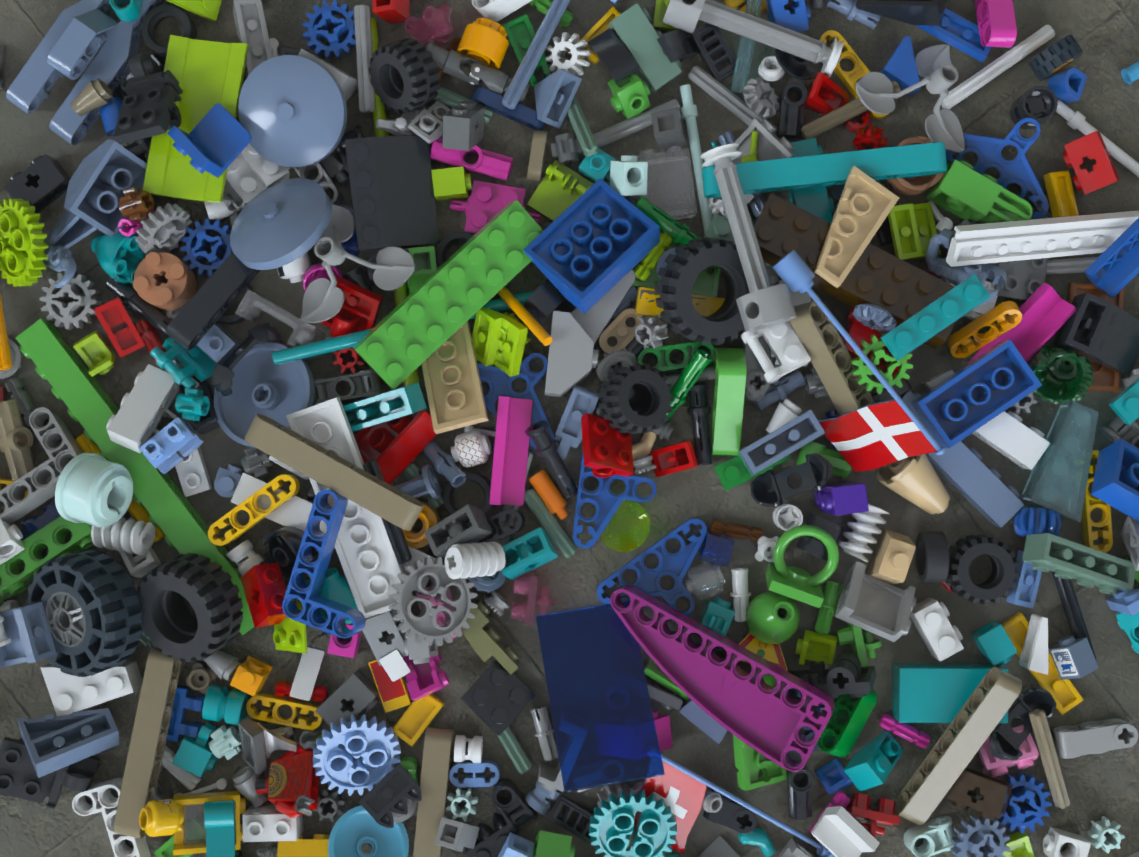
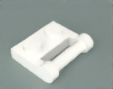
[740,321,811,383]

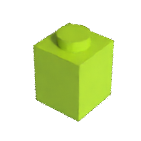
[431,166,472,202]

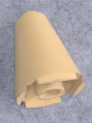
[876,454,950,514]

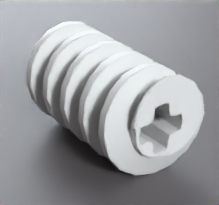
[838,504,890,562]
[91,517,156,555]
[445,541,506,579]

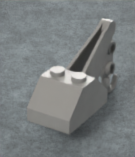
[545,269,636,398]

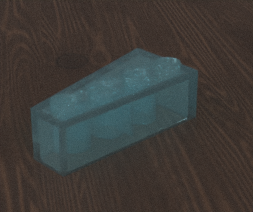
[1020,401,1099,522]

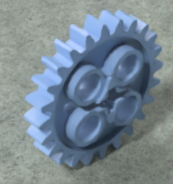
[313,714,401,796]

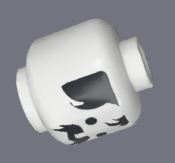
[277,251,312,283]

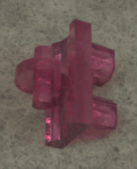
[405,4,453,45]
[511,574,556,626]

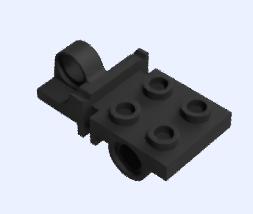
[113,53,183,144]
[787,652,876,698]
[0,737,100,809]

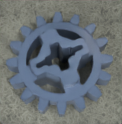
[950,814,1010,857]

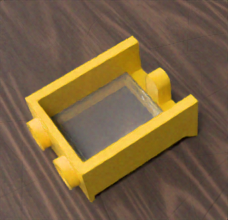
[173,790,246,856]

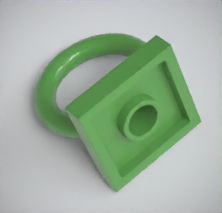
[765,525,839,608]

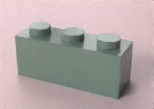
[607,3,682,95]

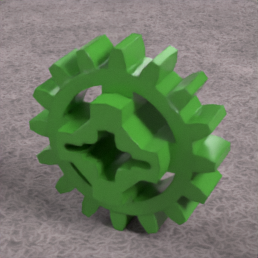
[851,333,913,394]

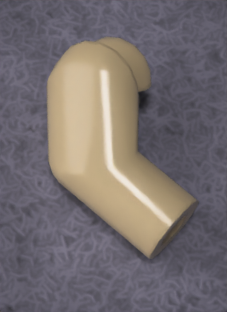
[632,432,657,461]

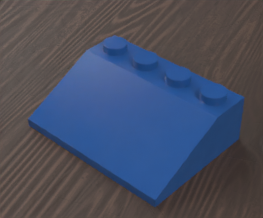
[523,178,660,314]

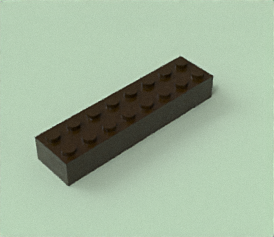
[753,193,955,349]

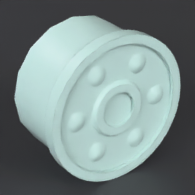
[55,452,133,527]

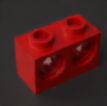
[93,297,145,358]

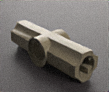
[0,398,35,482]

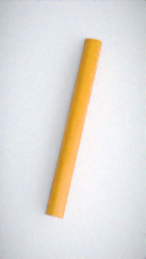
[497,286,553,346]

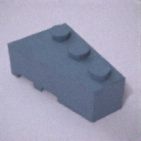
[17,708,119,778]

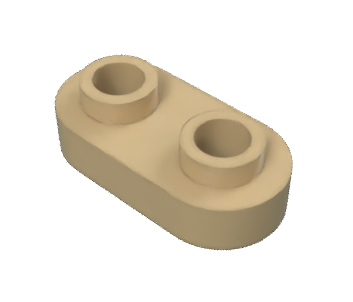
[599,308,643,354]

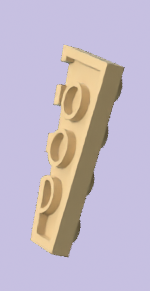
[814,166,899,288]

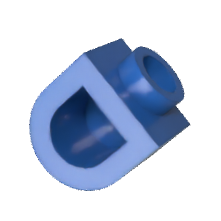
[1048,68,1087,103]

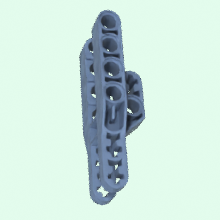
[6,0,164,146]

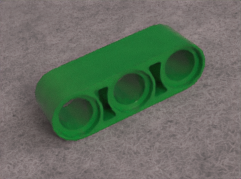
[637,342,716,372]
[817,688,877,757]

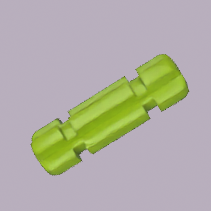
[634,232,673,281]

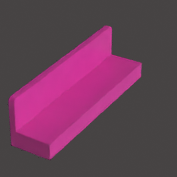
[968,282,1077,363]
[489,396,533,506]

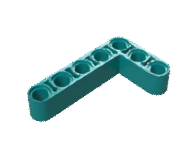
[204,800,235,857]

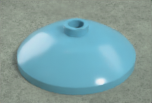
[328,805,409,857]

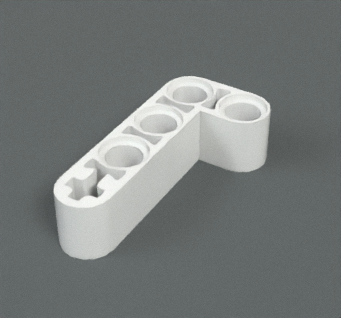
[72,778,151,857]

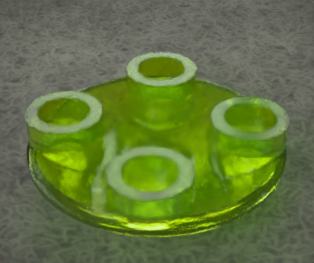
[600,500,650,552]

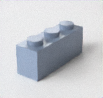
[738,410,825,476]

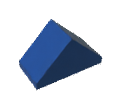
[880,36,921,96]

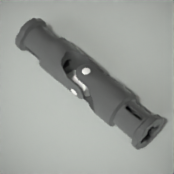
[426,40,530,105]

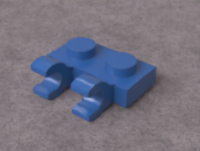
[166,685,205,742]

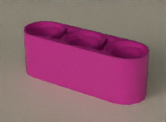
[975,0,1017,48]

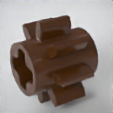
[118,187,154,222]

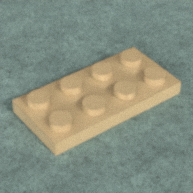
[422,321,489,434]

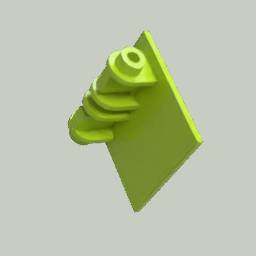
[527,160,593,221]
[273,599,308,654]

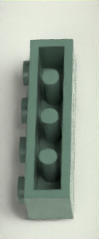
[1022,533,1136,594]

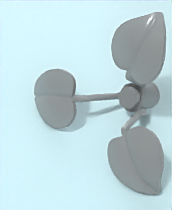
[856,44,965,152]
[300,203,416,323]

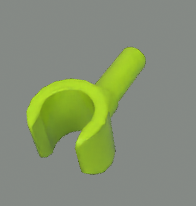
[742,131,759,163]

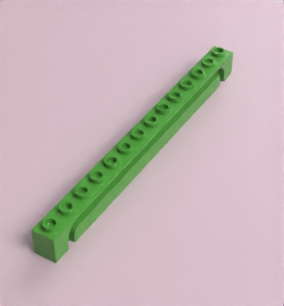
[16,318,254,635]

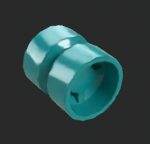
[202,685,250,725]

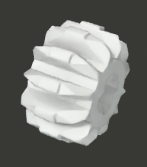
[545,32,592,75]

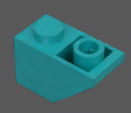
[844,730,904,792]

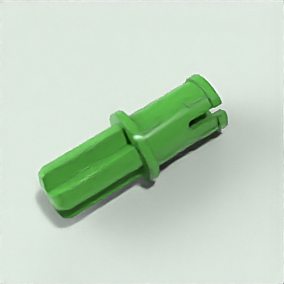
[815,580,843,635]

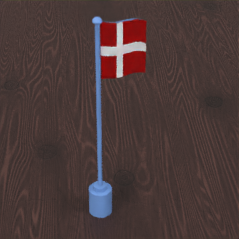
[772,249,945,471]

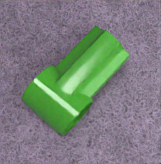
[796,442,852,478]

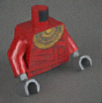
[255,730,320,819]

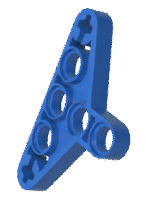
[945,117,1049,219]
[477,353,555,449]
[573,454,657,549]
[597,518,707,616]

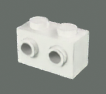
[910,597,964,662]

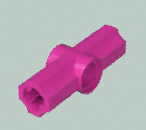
[430,137,513,181]

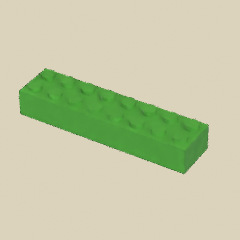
[352,200,543,390]

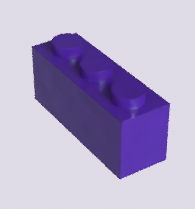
[814,481,869,516]

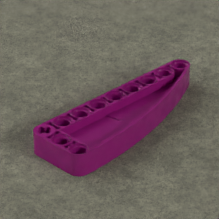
[610,585,834,772]

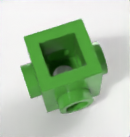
[607,72,651,119]

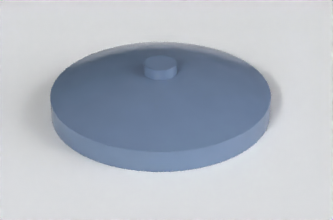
[238,55,347,167]
[230,178,332,270]
[214,342,315,448]

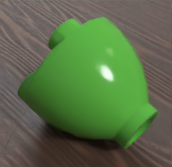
[746,591,800,644]

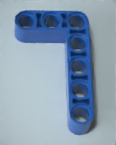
[282,489,366,638]

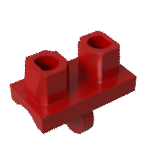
[845,793,900,838]

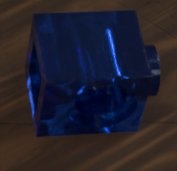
[699,532,735,567]

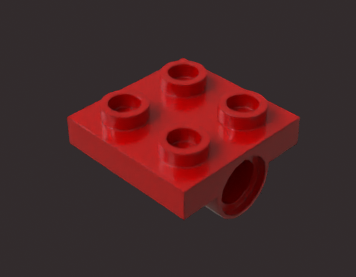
[319,275,384,338]
[581,413,634,478]

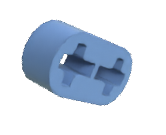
[449,760,500,788]

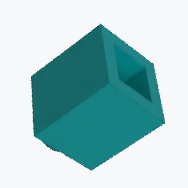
[970,621,1017,666]

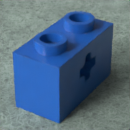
[765,0,811,32]

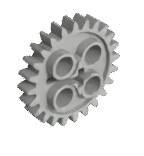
[389,557,478,646]

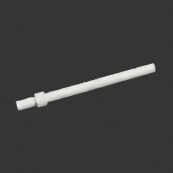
[1056,100,1139,178]

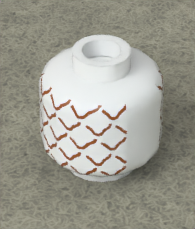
[451,430,492,468]

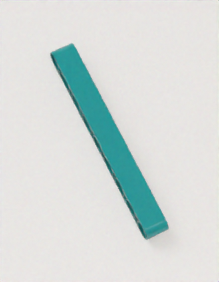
[701,142,947,198]

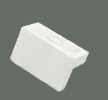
[811,806,879,857]

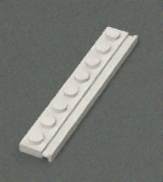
[946,211,1139,267]

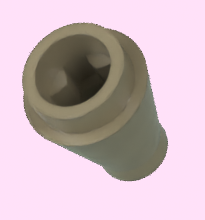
[70,78,113,116]

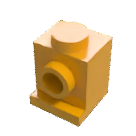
[230,655,273,697]

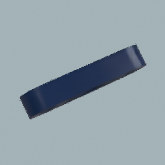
[471,87,545,131]

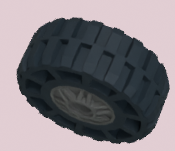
[26,550,143,677]

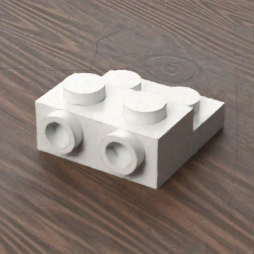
[226,144,291,206]

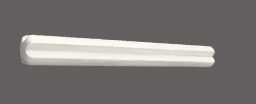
[941,25,1055,109]

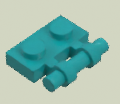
[150,337,222,389]

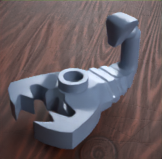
[925,228,1007,304]

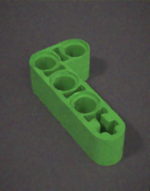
[711,347,746,456]

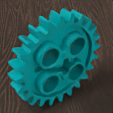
[589,789,677,857]

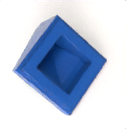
[815,758,853,795]

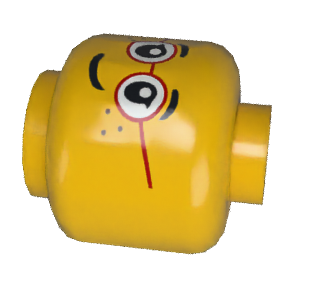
[139,799,184,837]

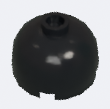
[261,526,315,581]

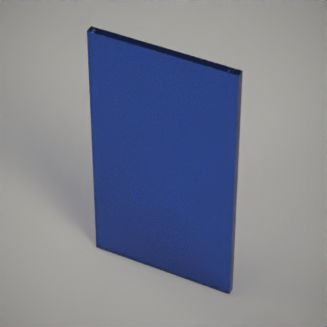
[536,601,665,793]

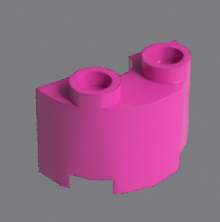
[403,651,450,701]

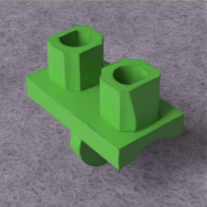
[835,622,882,667]

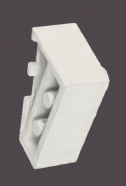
[40,661,143,716]

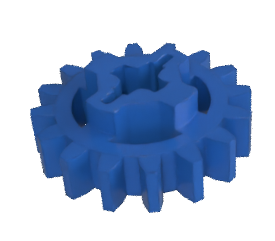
[302,0,356,60]
[180,219,233,277]
[997,772,1052,833]

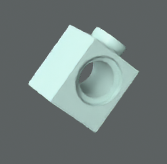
[610,155,648,196]

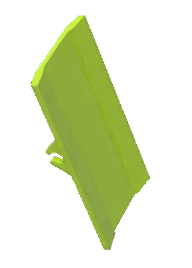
[143,35,249,203]

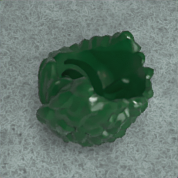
[1028,345,1094,404]

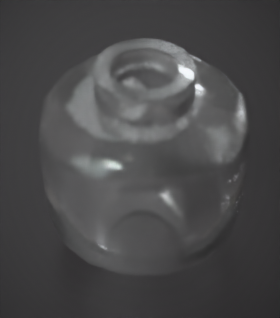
[685,561,726,600]

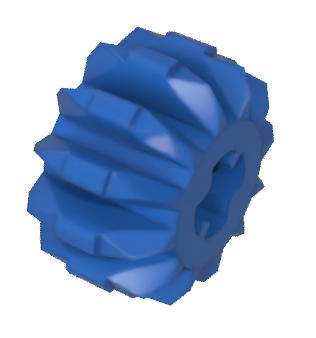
[1013,507,1062,538]

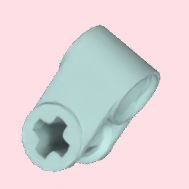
[903,816,956,857]

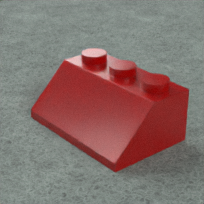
[354,386,437,484]

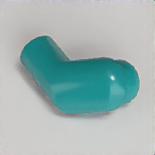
[738,827,777,857]

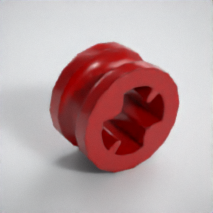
[844,111,870,132]

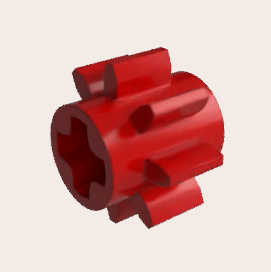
[852,124,888,151]
[333,347,365,374]

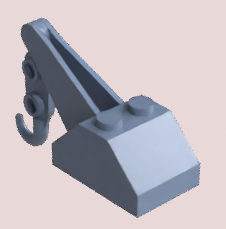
[43,139,147,288]

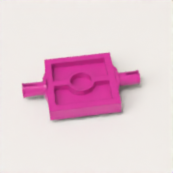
[450,180,541,235]

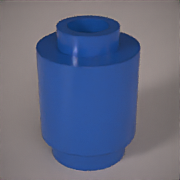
[99,97,123,139]

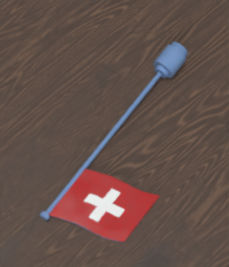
[634,745,835,857]

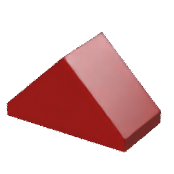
[804,72,851,115]
[649,440,698,477]

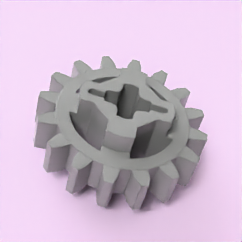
[135,203,192,254]
[39,273,102,330]

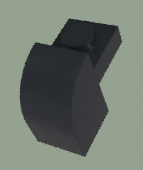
[514,279,567,333]

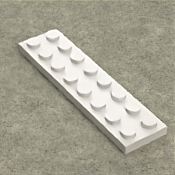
[286,397,405,619]

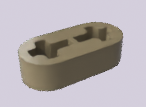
[527,130,548,182]

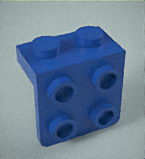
[167,104,252,178]

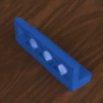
[1084,218,1139,299]

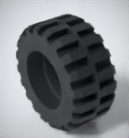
[655,238,750,345]
[136,553,243,663]

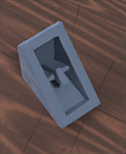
[534,69,582,129]

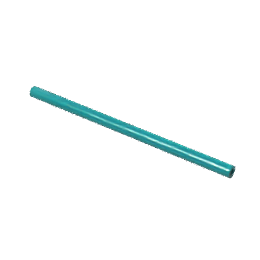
[272,290,534,365]

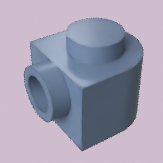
[214,464,244,497]

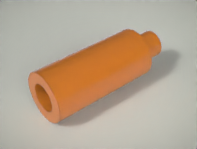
[528,469,570,520]

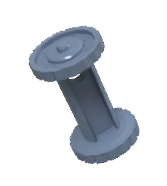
[394,464,442,499]

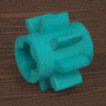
[175,388,210,421]

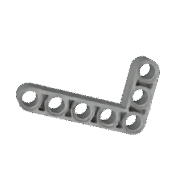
[0,407,83,525]

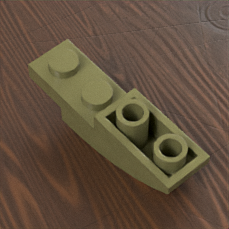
[449,586,520,674]

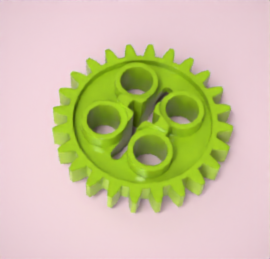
[0,199,48,287]

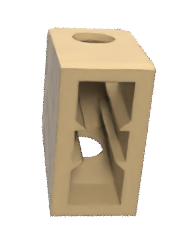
[867,528,916,584]

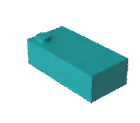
[892,663,1008,723]

